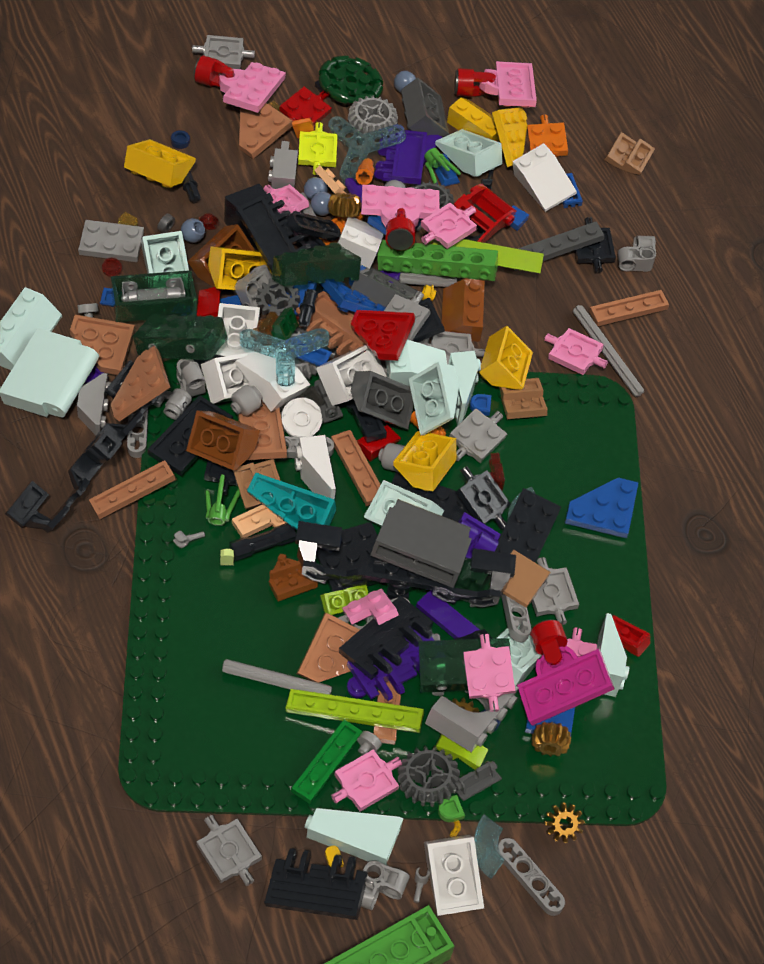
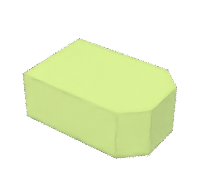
[220,549,234,565]

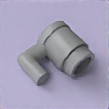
[153,388,192,419]

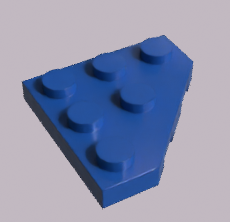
[319,275,386,313]
[565,478,638,538]

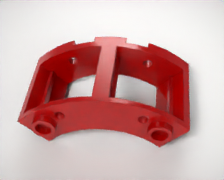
[454,184,517,243]

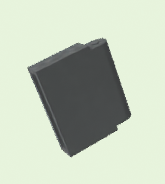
[371,499,472,588]

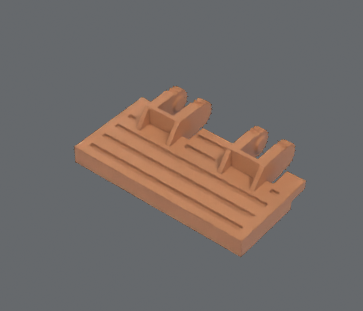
[296,291,365,356]

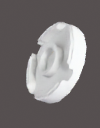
[281,398,322,437]

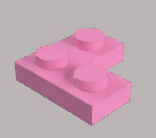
[342,589,399,625]

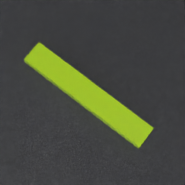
[427,239,544,273]
[286,689,424,733]

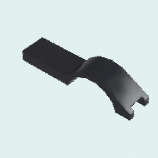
[344,399,387,443]

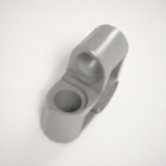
[618,235,656,272]
[235,265,274,313]
[176,357,206,397]
[361,861,410,911]

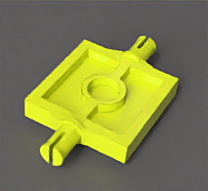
[298,122,337,176]

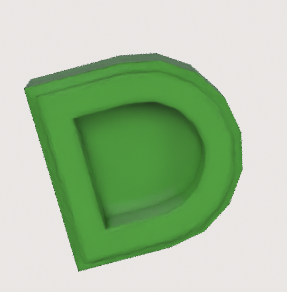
[438,795,465,822]

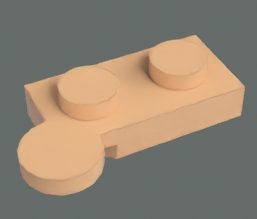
[314,165,346,194]
[232,504,287,538]

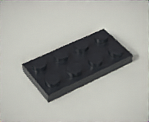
[147,395,233,476]
[392,472,471,522]
[494,488,561,563]

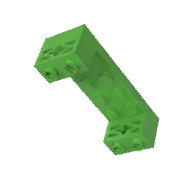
[324,905,454,964]

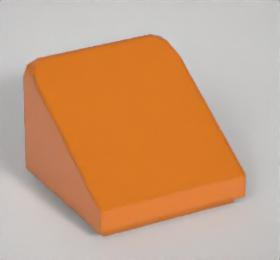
[292,118,314,138]

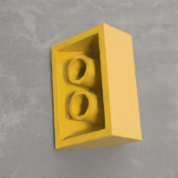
[447,97,500,142]
[124,139,196,188]
[208,246,272,291]
[479,326,533,390]
[393,431,457,491]

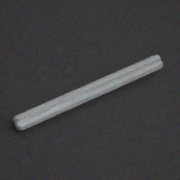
[573,305,644,397]

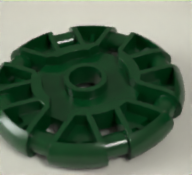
[319,55,383,105]

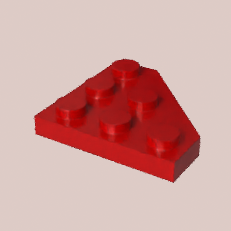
[351,310,415,361]

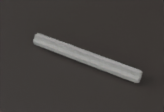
[222,659,332,695]

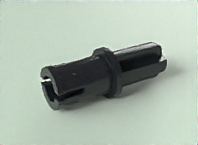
[182,170,201,203]
[298,289,318,327]

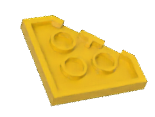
[492,107,527,167]

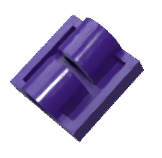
[458,512,501,565]

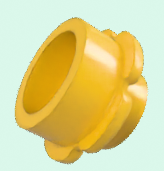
[421,285,436,301]

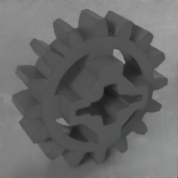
[256,277,300,319]

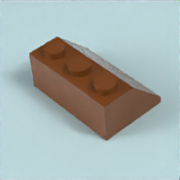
[187,224,255,292]
[441,278,485,342]
[186,410,260,470]

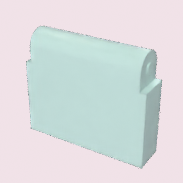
[0,328,99,417]

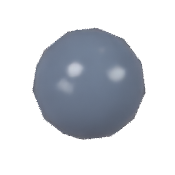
[394,71,416,93]
[304,177,328,200]
[311,192,331,216]
[181,218,205,243]

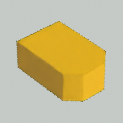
[324,845,344,867]

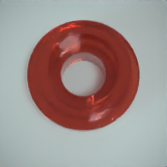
[199,213,219,230]
[102,257,122,276]

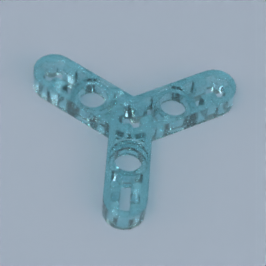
[328,116,406,184]
[239,328,329,386]

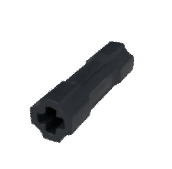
[229,523,296,561]

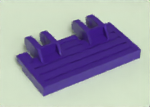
[374,129,427,185]
[347,630,447,701]

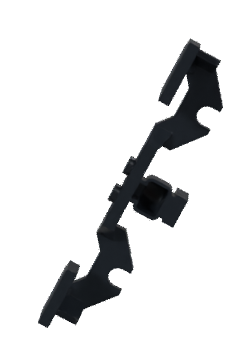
[5,360,159,533]
[295,521,516,607]

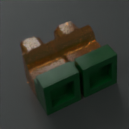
[251,307,299,346]

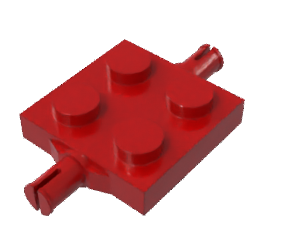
[279,86,332,126]

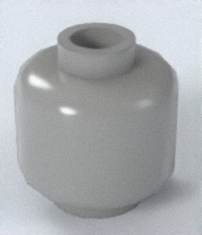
[231,385,263,416]
[379,443,405,472]

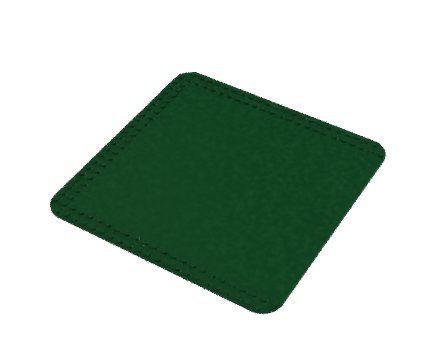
[118,356,667,826]

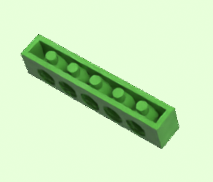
[377,240,498,281]

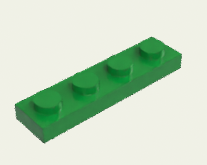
[291,720,363,804]

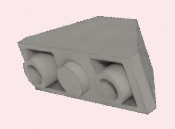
[77,373,111,435]

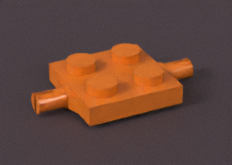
[527,115,568,157]

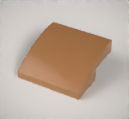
[604,132,655,175]
[499,378,548,419]
[233,459,280,509]
[489,550,551,608]

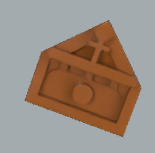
[269,554,318,601]

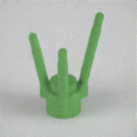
[424,148,461,184]
[205,474,240,525]

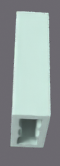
[304,808,403,865]

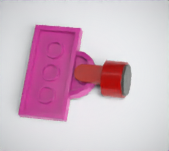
[517,620,615,726]

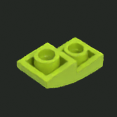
[320,584,368,615]
[435,734,488,770]

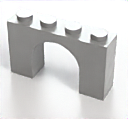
[425,669,519,753]

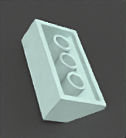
[0,287,62,370]

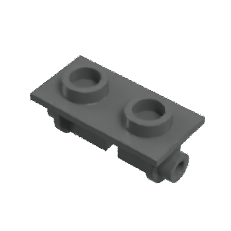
[309,380,343,423]
[454,761,502,801]

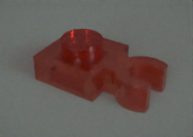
[489,453,505,491]

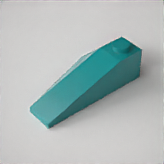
[247,472,336,530]

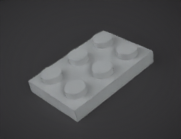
[78,220,144,262]

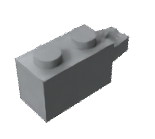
[268,141,298,189]

